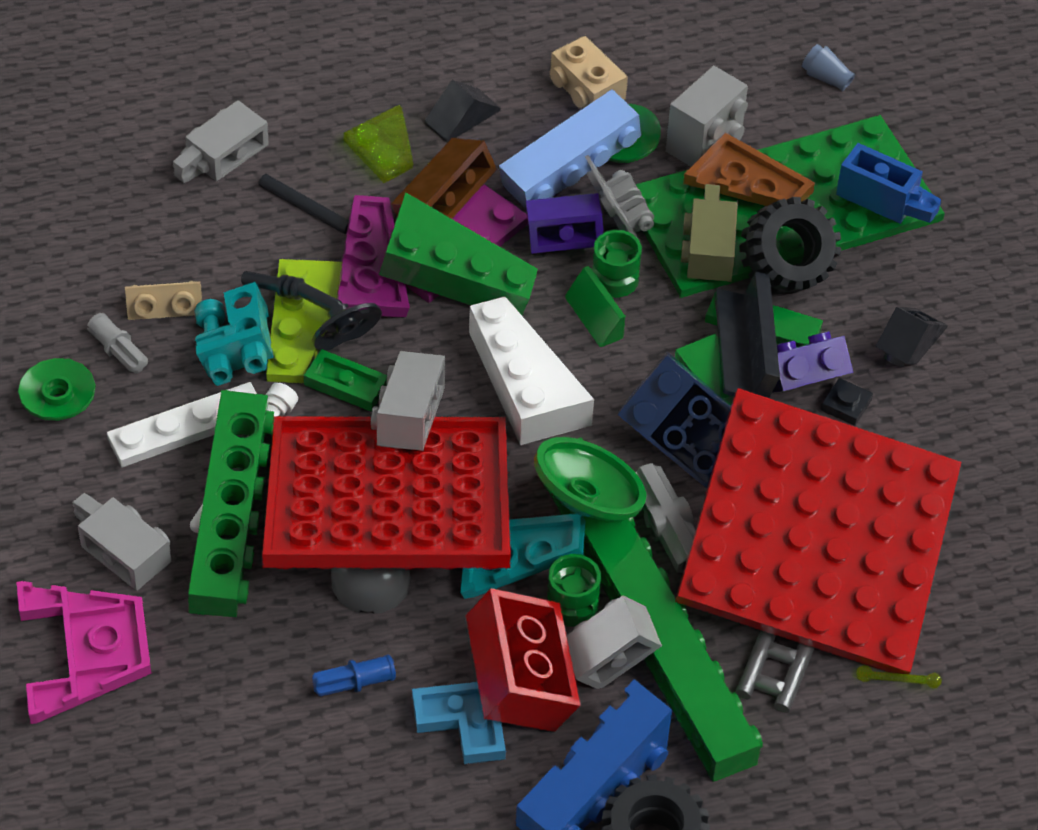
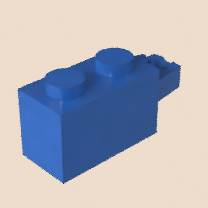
[836,143,941,224]

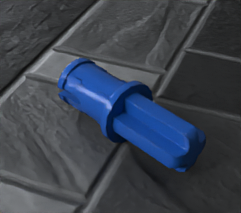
[312,654,396,696]

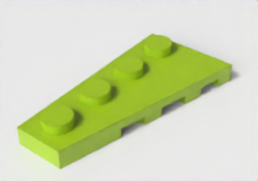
[266,259,342,383]

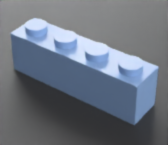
[499,89,641,208]

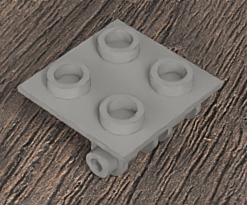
[585,155,654,238]

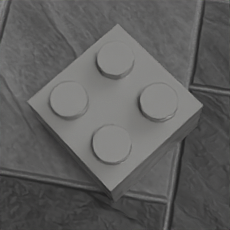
[666,66,748,167]

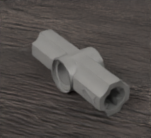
[635,463,695,573]

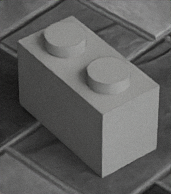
[566,595,662,689]

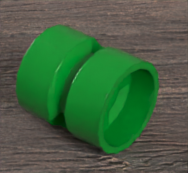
[592,230,642,298]
[547,554,601,627]

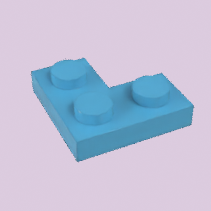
[412,682,506,764]

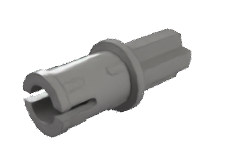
[87,313,148,374]

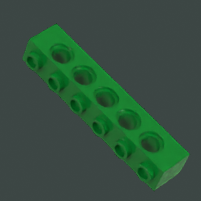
[188,390,275,617]

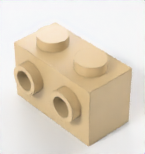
[550,36,628,108]

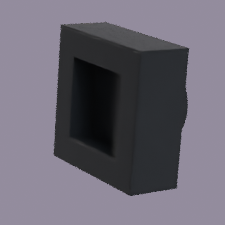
[821,378,873,426]

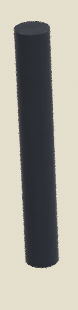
[259,174,348,234]

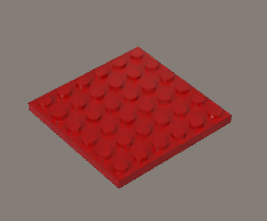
[675,388,962,677]
[262,416,510,570]

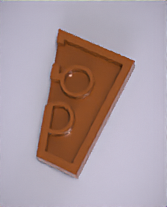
[683,133,815,206]

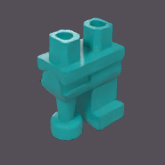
[194,282,274,386]

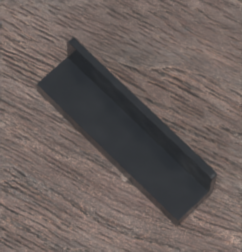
[715,272,780,398]

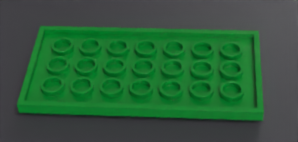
[636,115,945,298]

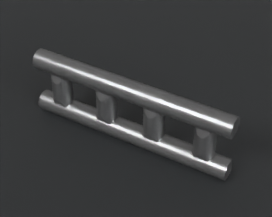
[735,630,814,713]

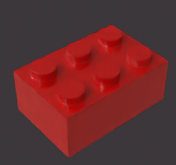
[466,588,581,732]

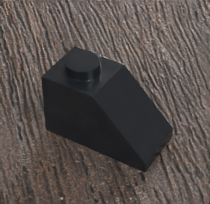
[875,307,948,367]

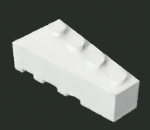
[469,297,594,445]

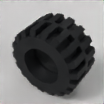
[739,197,841,294]
[601,775,710,830]

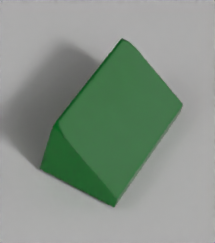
[565,266,625,347]

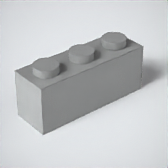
[371,351,445,451]

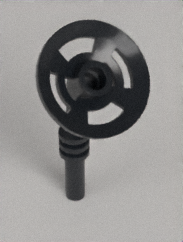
[241,271,382,350]

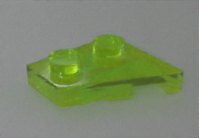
[343,105,413,183]

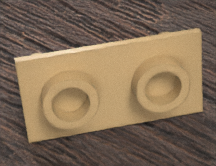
[125,281,202,320]

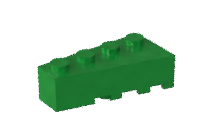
[379,192,538,315]

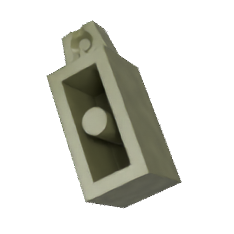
[681,184,738,282]

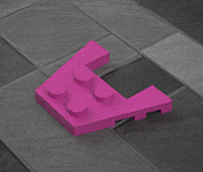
[16,581,152,724]

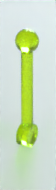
[856,666,942,689]

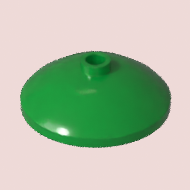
[534,437,646,521]

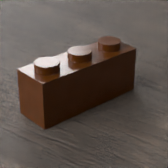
[391,138,497,219]

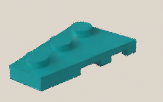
[461,514,585,599]

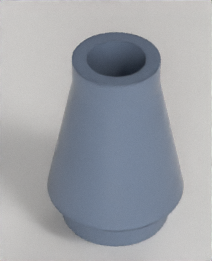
[802,44,855,91]

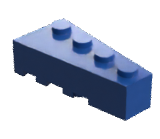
[516,679,672,830]

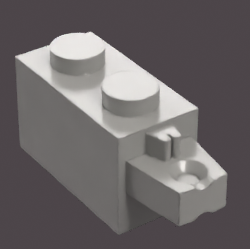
[173,100,269,183]
[73,493,171,591]

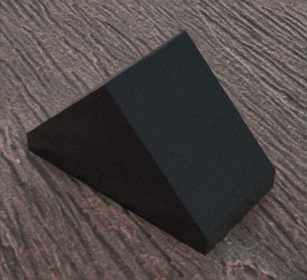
[425,80,501,143]

